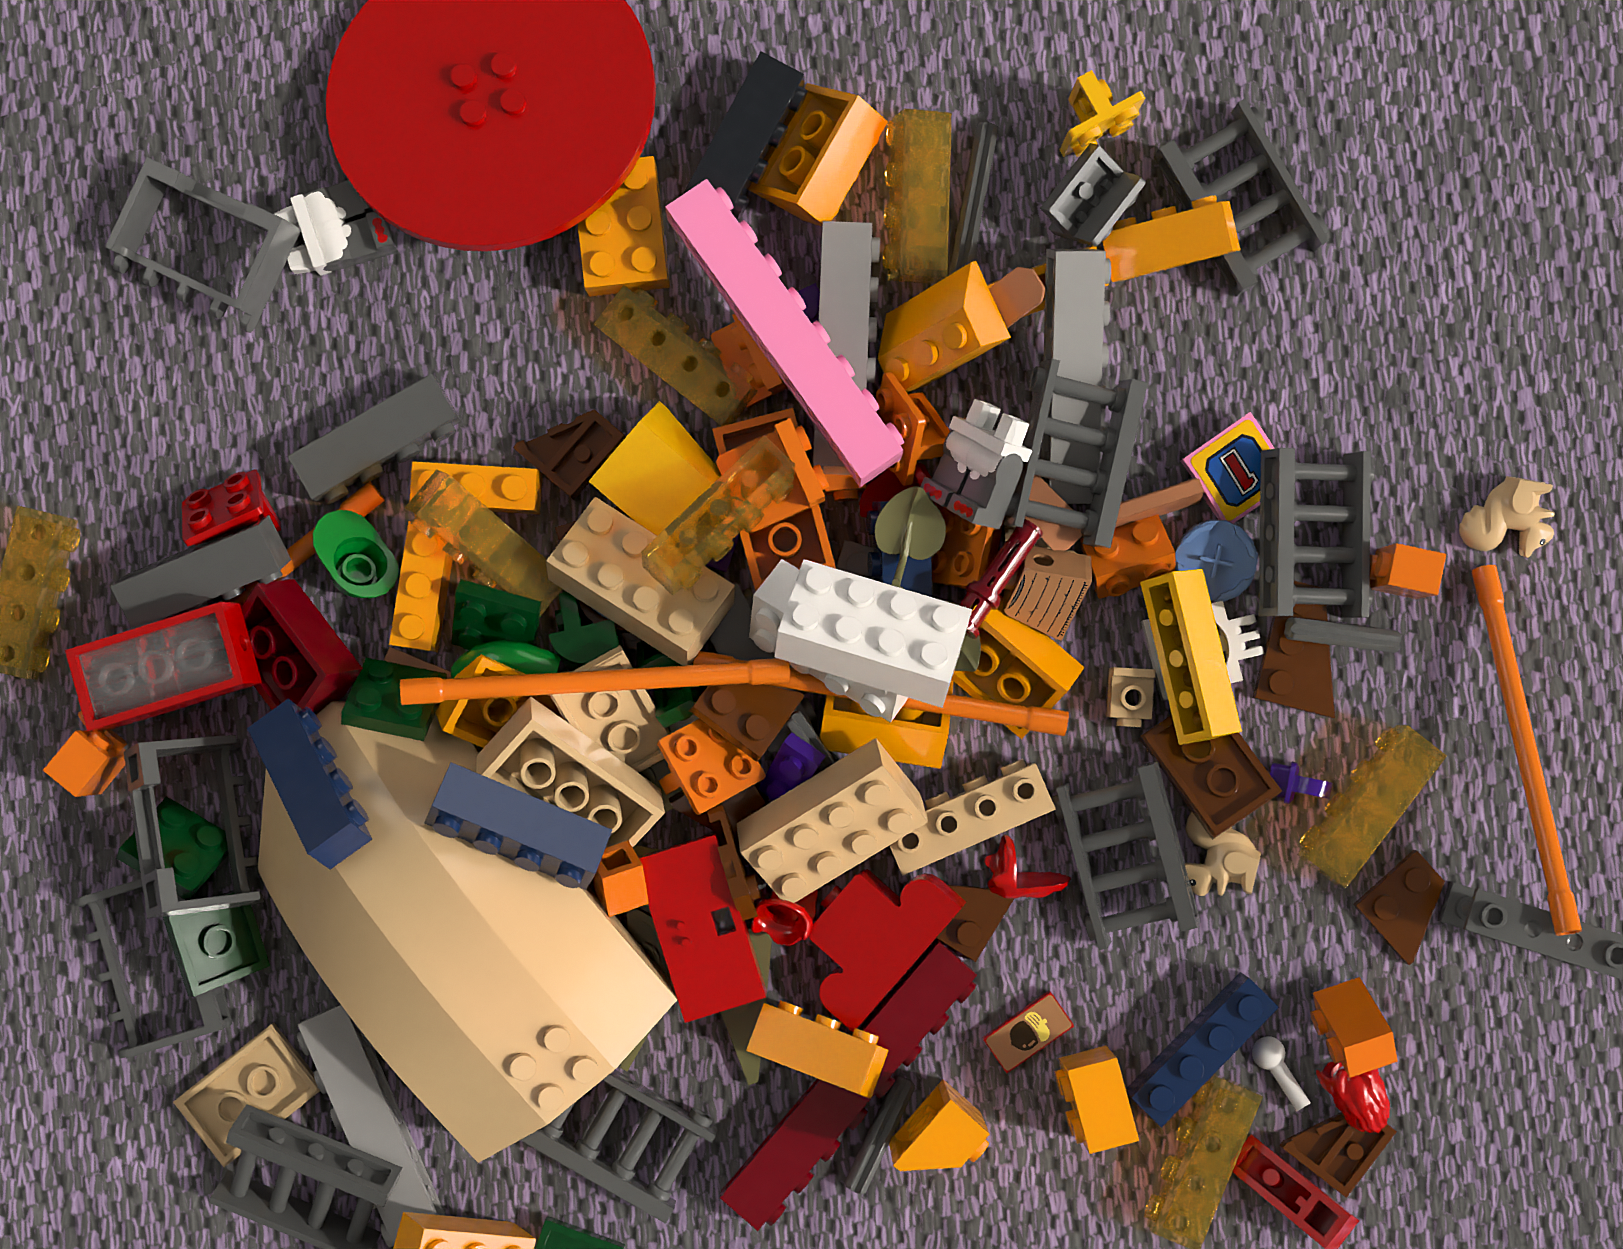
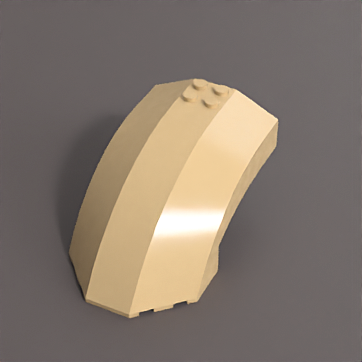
[258,701,677,1163]

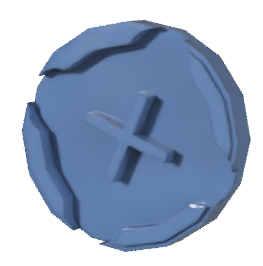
[1175,520,1258,602]

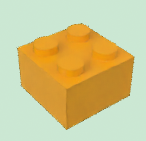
[1054,1046,1139,1154]

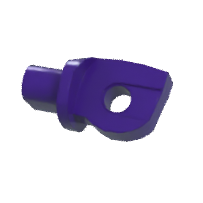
[1270,761,1333,804]

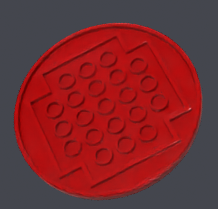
[326,0,656,251]

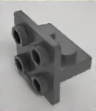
[1040,143,1146,247]

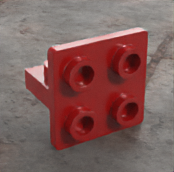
[182,469,282,547]

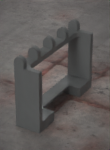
[105,157,301,333]
[124,735,264,919]
[74,879,233,1059]

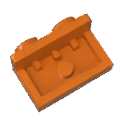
[1080,514,1176,599]

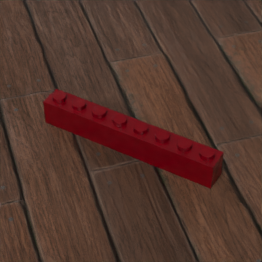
[720,939,977,1231]

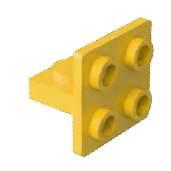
[1060,70,1145,157]

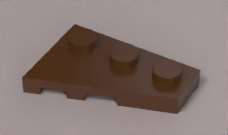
[1252,580,1335,718]

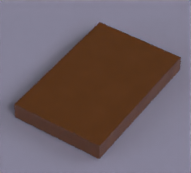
[1139,715,1282,840]

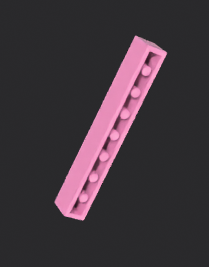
[665,179,904,487]

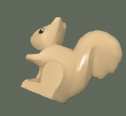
[1459,476,1555,558]
[1185,811,1261,896]

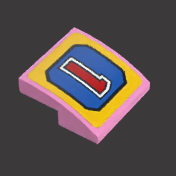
[1181,412,1274,524]

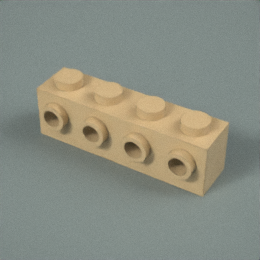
[889,759,1056,876]

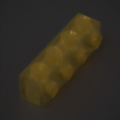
[883,108,952,284]
[593,285,758,426]
[641,435,795,596]
[404,469,562,616]
[0,505,80,679]
[1297,725,1447,888]
[1144,1073,1263,1249]

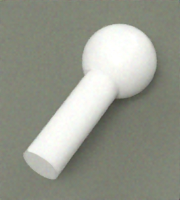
[1252,1036,1311,1111]

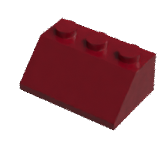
[241,579,363,715]

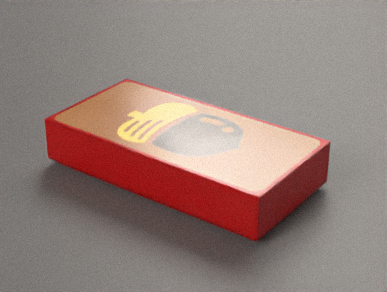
[982,990,1074,1073]

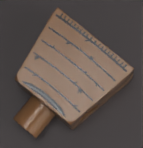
[990,546,1092,641]

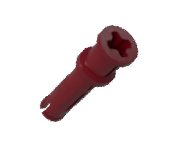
[959,519,1043,639]

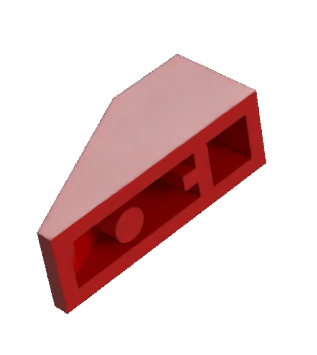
[1226,1134,1360,1249]

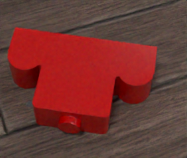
[808,869,966,1032]

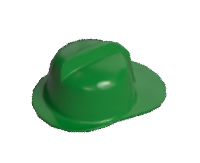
[313,510,399,599]

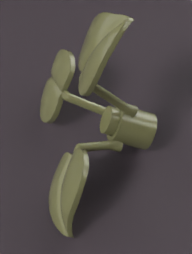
[875,486,981,672]

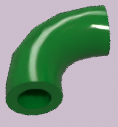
[451,640,560,678]

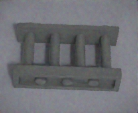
[1154,99,1329,297]
[1004,359,1148,548]
[1259,448,1374,618]
[1053,761,1200,950]
[1437,881,1623,980]
[521,1070,717,1224]
[209,1104,403,1249]

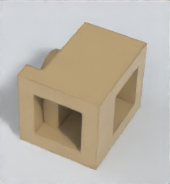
[1106,667,1156,727]

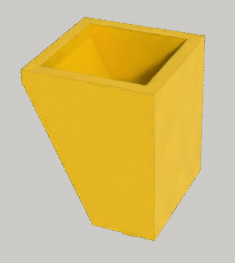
[589,401,724,543]

